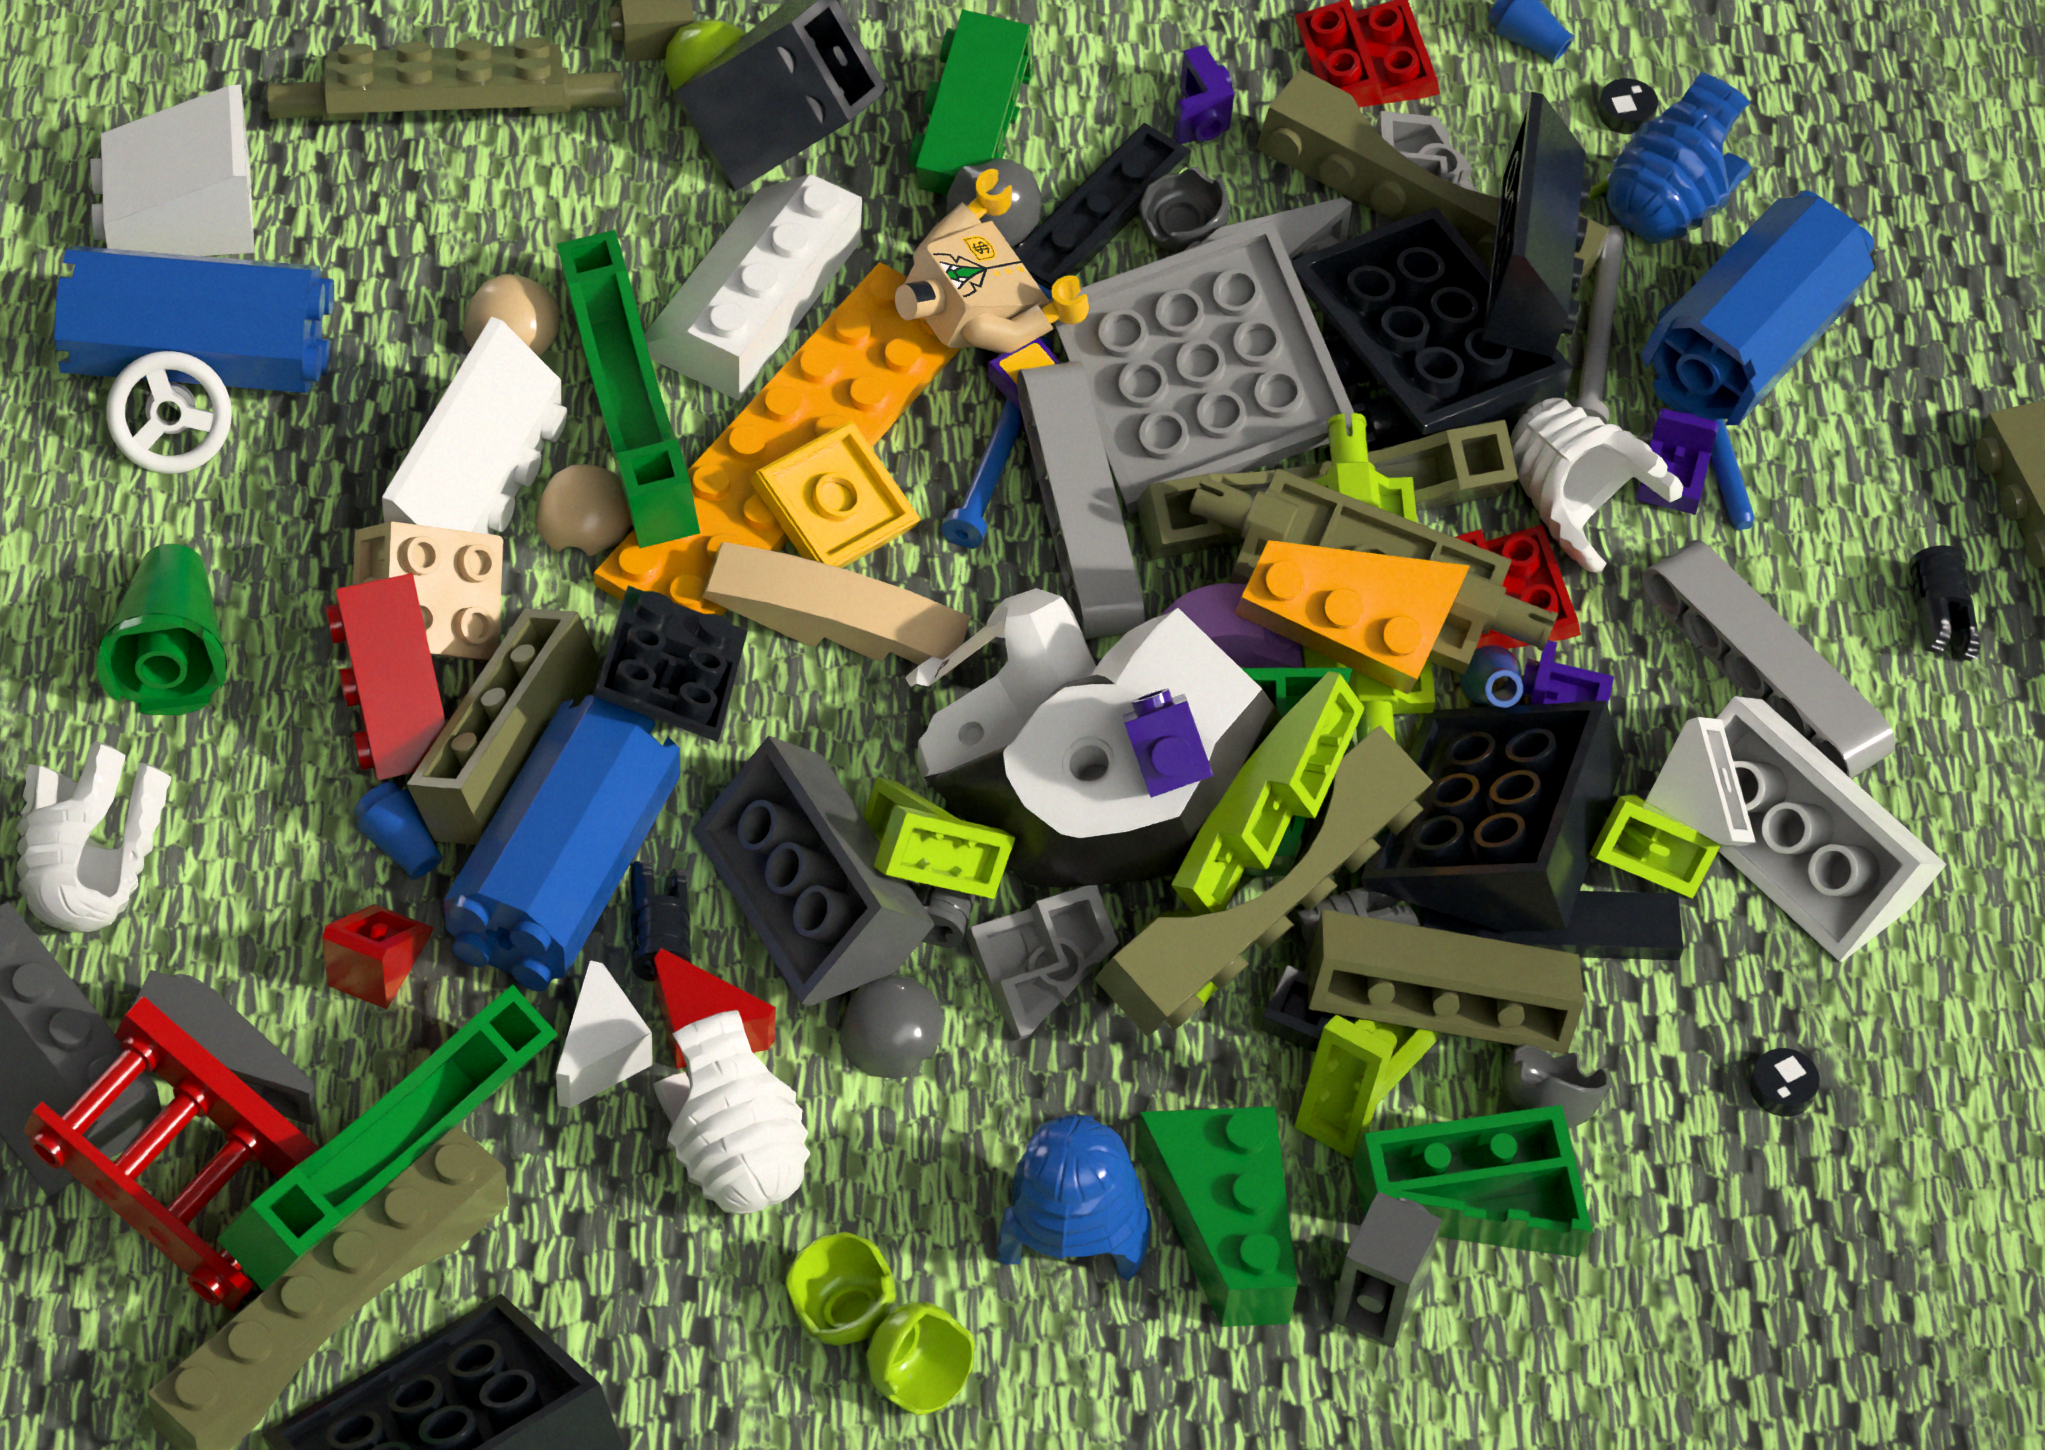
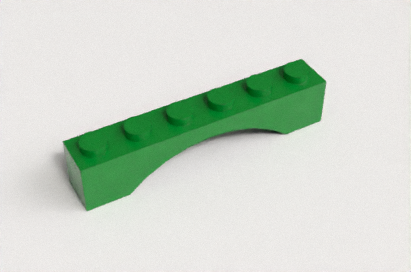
[556,230,700,549]
[217,985,558,1291]

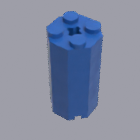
[1641,190,1874,426]
[54,246,334,393]
[443,695,680,992]

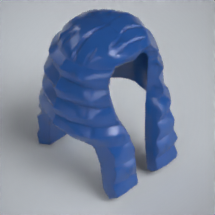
[1607,72,1752,244]
[997,1114,1152,1282]

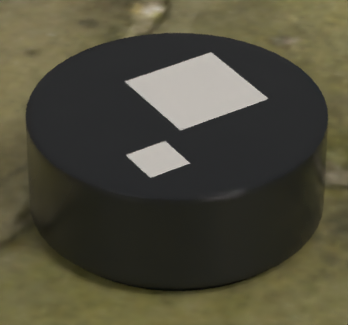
[1598,78,1658,135]
[1750,1048,1820,1117]

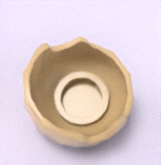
[463,274,561,356]
[535,464,633,556]

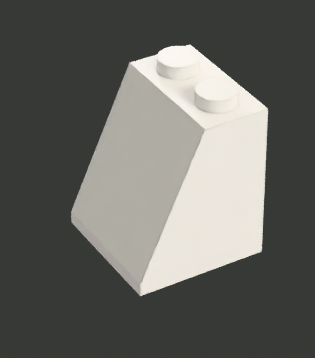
[91,85,255,256]

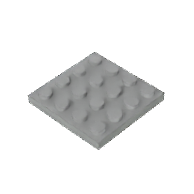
[1049,219,1354,515]

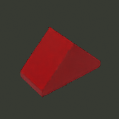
[322,904,434,1009]
[654,948,776,1069]

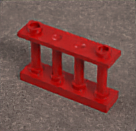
[23,995,321,1312]

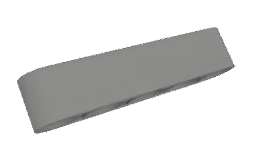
[1017,361,1145,640]
[1642,540,1895,779]

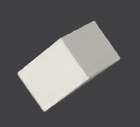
[1645,717,1756,846]
[556,961,652,1108]

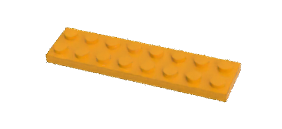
[594,262,961,616]

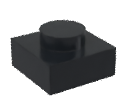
[1260,965,1340,1052]

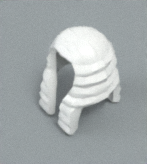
[1510,397,1683,574]
[16,740,171,933]
[653,1010,810,1215]

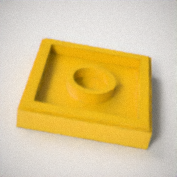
[749,420,921,568]

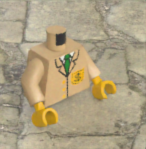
[895,169,1089,354]

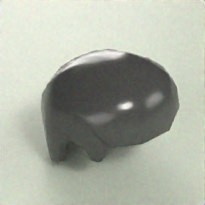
[947,158,1042,247]
[1139,167,1229,254]
[839,974,946,1079]
[1501,1044,1611,1129]

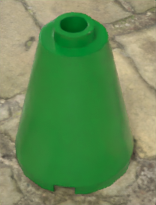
[96,544,227,716]

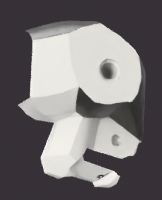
[905,588,1282,888]

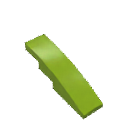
[1171,672,1365,916]

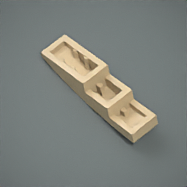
[702,542,971,676]

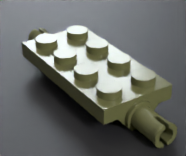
[267,38,623,121]
[1189,468,1558,675]

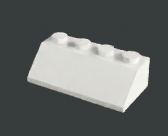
[644,174,862,401]
[382,317,567,535]
[1716,696,1947,962]

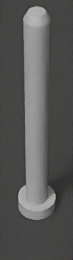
[1570,225,1625,424]

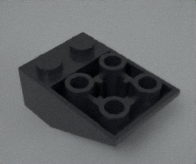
[672,0,889,191]
[593,585,748,742]

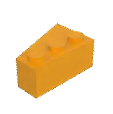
[1234,540,1470,695]

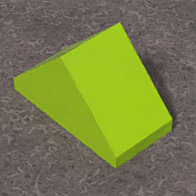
[1590,794,1721,899]

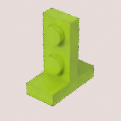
[863,776,1015,899]
[1294,1015,1440,1159]

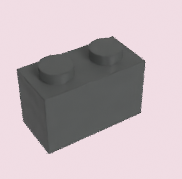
[1331,1191,1442,1348]

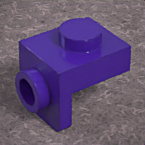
[1173,45,1235,145]
[1636,409,1719,515]
[1522,640,1614,706]
[1123,688,1214,798]

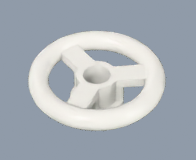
[106,351,232,474]

